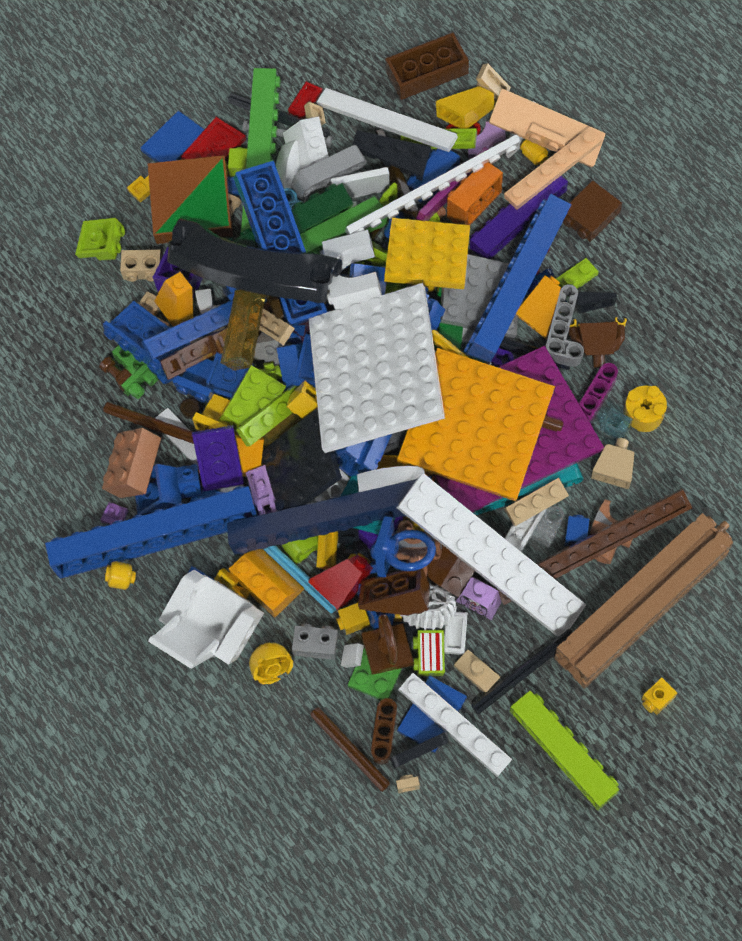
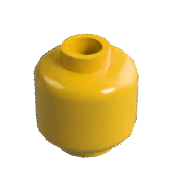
[104,561,136,590]

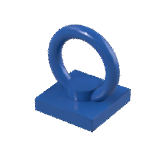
[374,516,436,577]

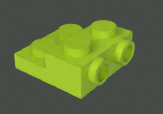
[75,218,125,261]

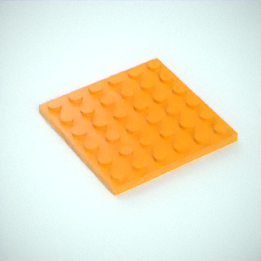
[397,348,555,501]

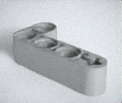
[291,145,367,203]
[546,284,584,367]

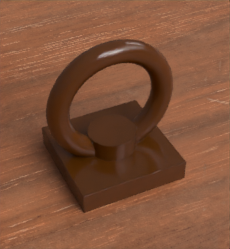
[361,614,414,675]

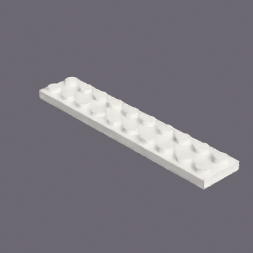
[396,473,586,637]

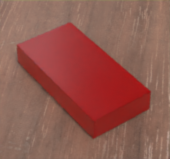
[288,81,323,119]

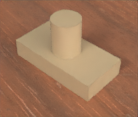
[476,63,511,101]
[454,650,500,693]

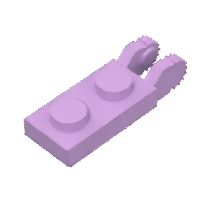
[246,465,277,515]

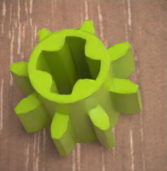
[259,361,282,381]

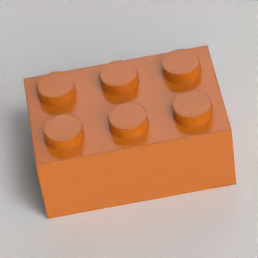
[447,162,503,225]

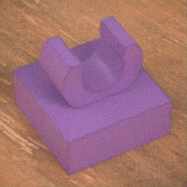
[100,502,128,525]

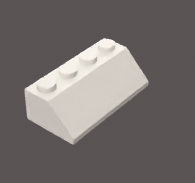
[283,117,331,200]

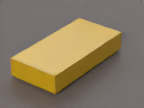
[316,531,338,570]

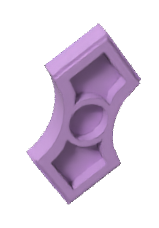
[468,122,506,158]

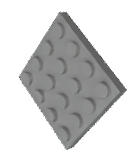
[440,254,518,339]

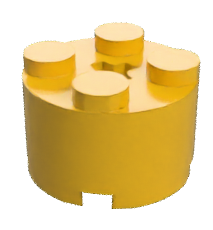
[623,386,667,432]

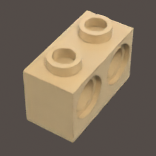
[120,250,162,282]

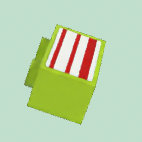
[413,630,445,676]

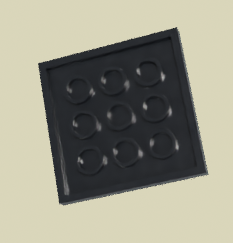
[262,408,342,511]

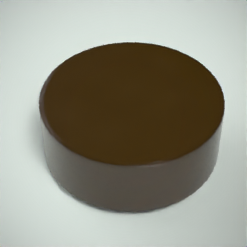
[180,398,201,419]

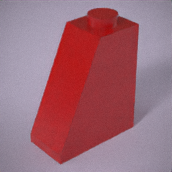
[308,555,373,610]

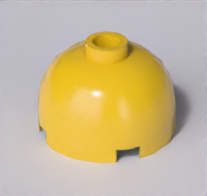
[249,643,293,684]

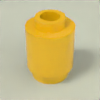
[520,140,548,166]

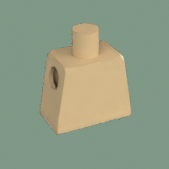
[591,438,634,489]

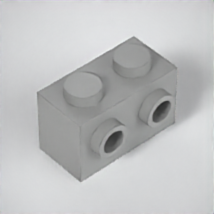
[292,624,338,660]

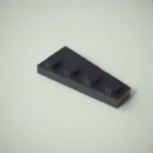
[352,130,431,181]

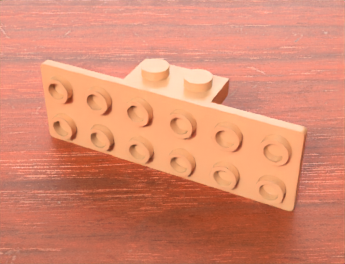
[489,89,605,167]

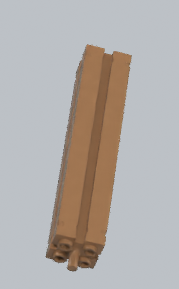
[554,513,734,689]

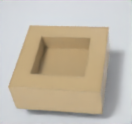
[304,102,326,126]
[396,775,420,793]

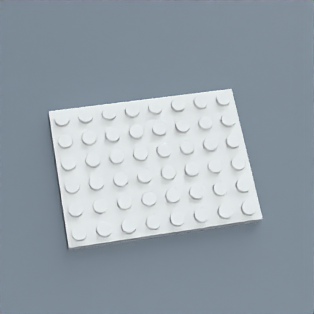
[309,283,445,453]

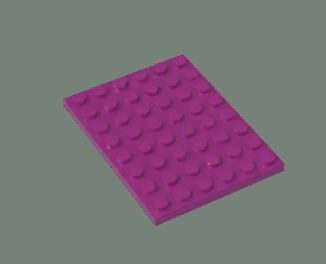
[433,346,604,513]

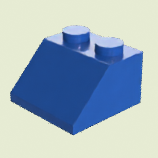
[135,464,182,515]

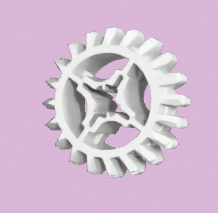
[400,583,457,630]

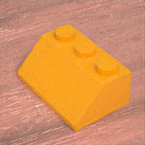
[229,549,304,618]

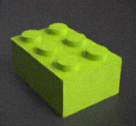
[218,365,286,433]

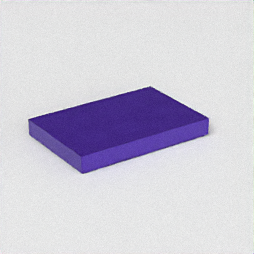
[192,425,244,492]

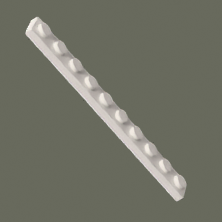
[345,134,520,235]

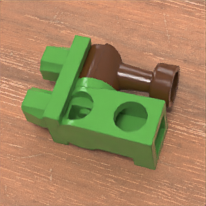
[99,345,158,399]

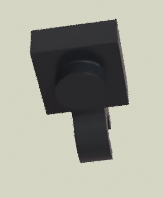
[338,528,359,559]

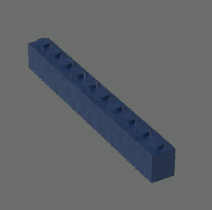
[227,476,432,555]

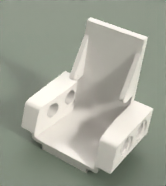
[148,570,264,669]

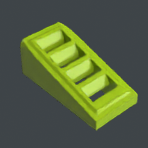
[379,183,397,206]

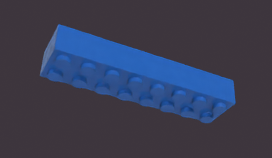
[234,161,327,327]

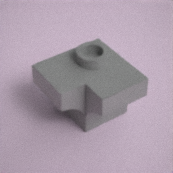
[249,332,287,366]

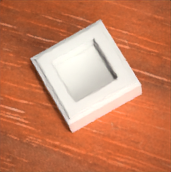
[341,643,364,668]

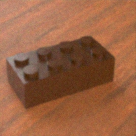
[385,33,469,100]

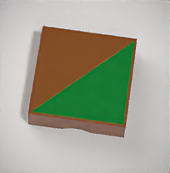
[148,156,233,244]

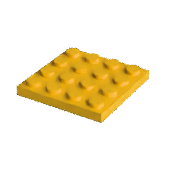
[384,218,470,289]

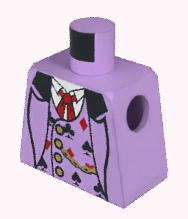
[456,577,501,620]

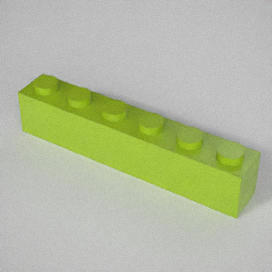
[510,691,620,810]

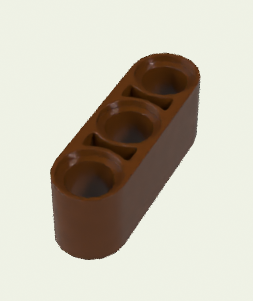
[371,698,397,765]

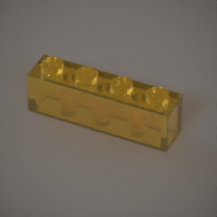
[220,290,266,371]

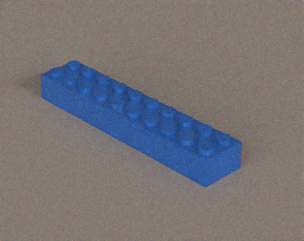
[463,194,572,364]
[45,486,258,579]

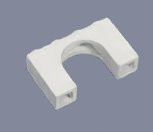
[320,230,382,310]

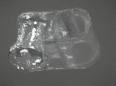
[531,506,564,548]

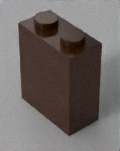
[563,180,622,242]

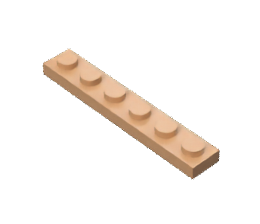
[504,127,603,210]

